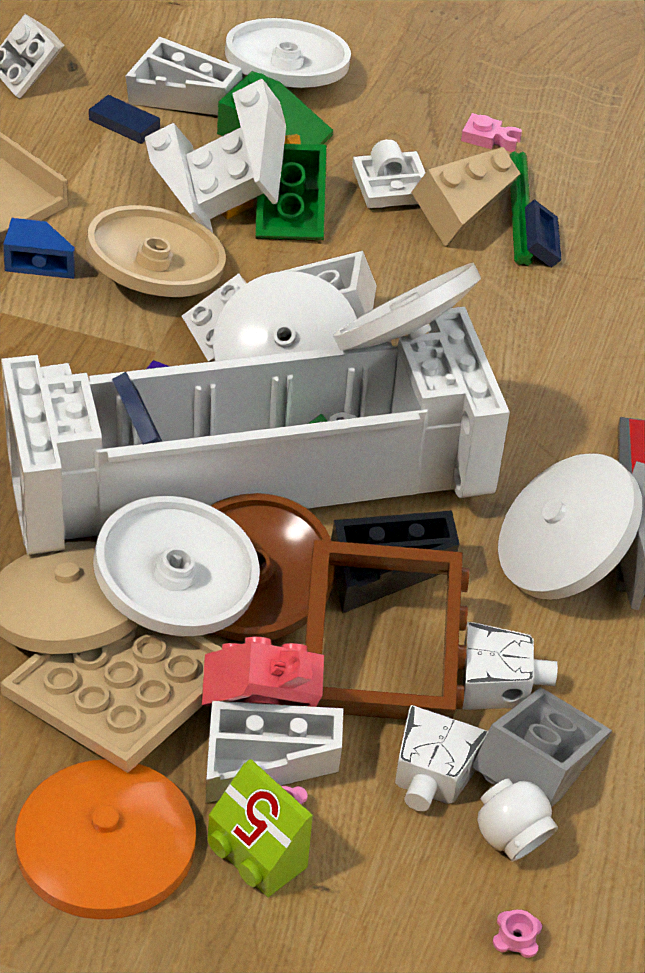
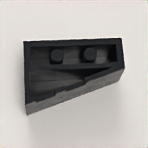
[331,510,460,614]

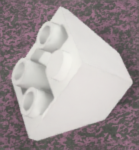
[0,14,65,98]

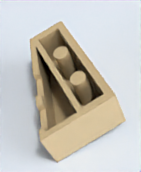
[411,147,521,247]

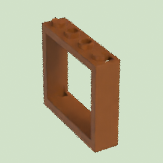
[305,540,469,720]

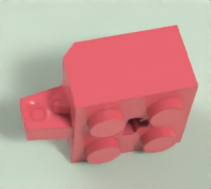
[202,637,324,707]

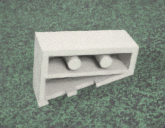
[125,37,243,115]
[206,701,343,803]

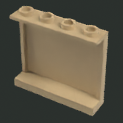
[0,132,68,243]

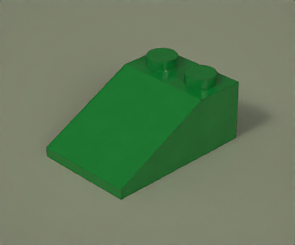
[217,71,333,144]
[255,144,327,240]

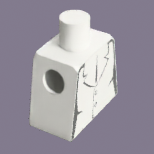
[462,622,557,710]
[395,705,488,811]

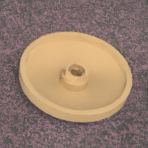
[85,205,226,297]
[0,541,139,654]

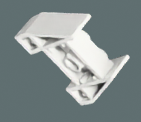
[145,79,286,233]

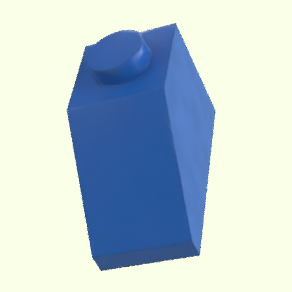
[3,218,75,279]

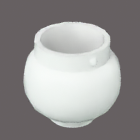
[477,778,558,862]

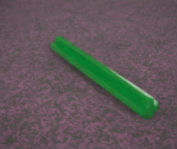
[510,151,533,266]

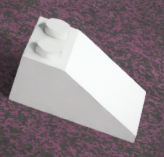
[280,251,377,318]

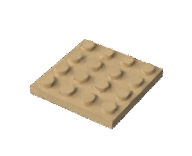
[0,625,222,773]

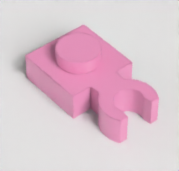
[461,113,522,152]

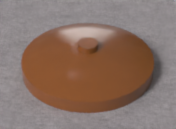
[210,493,336,642]

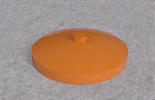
[15,759,196,919]

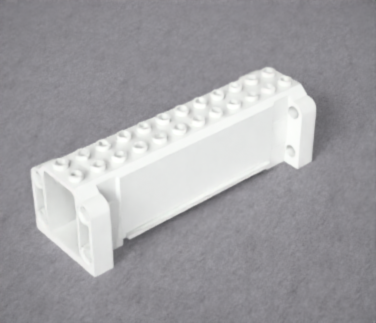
[1,307,510,555]

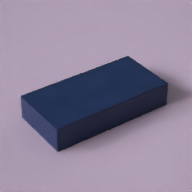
[89,94,160,144]
[525,199,561,268]
[112,372,163,445]

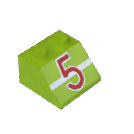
[207,759,313,898]

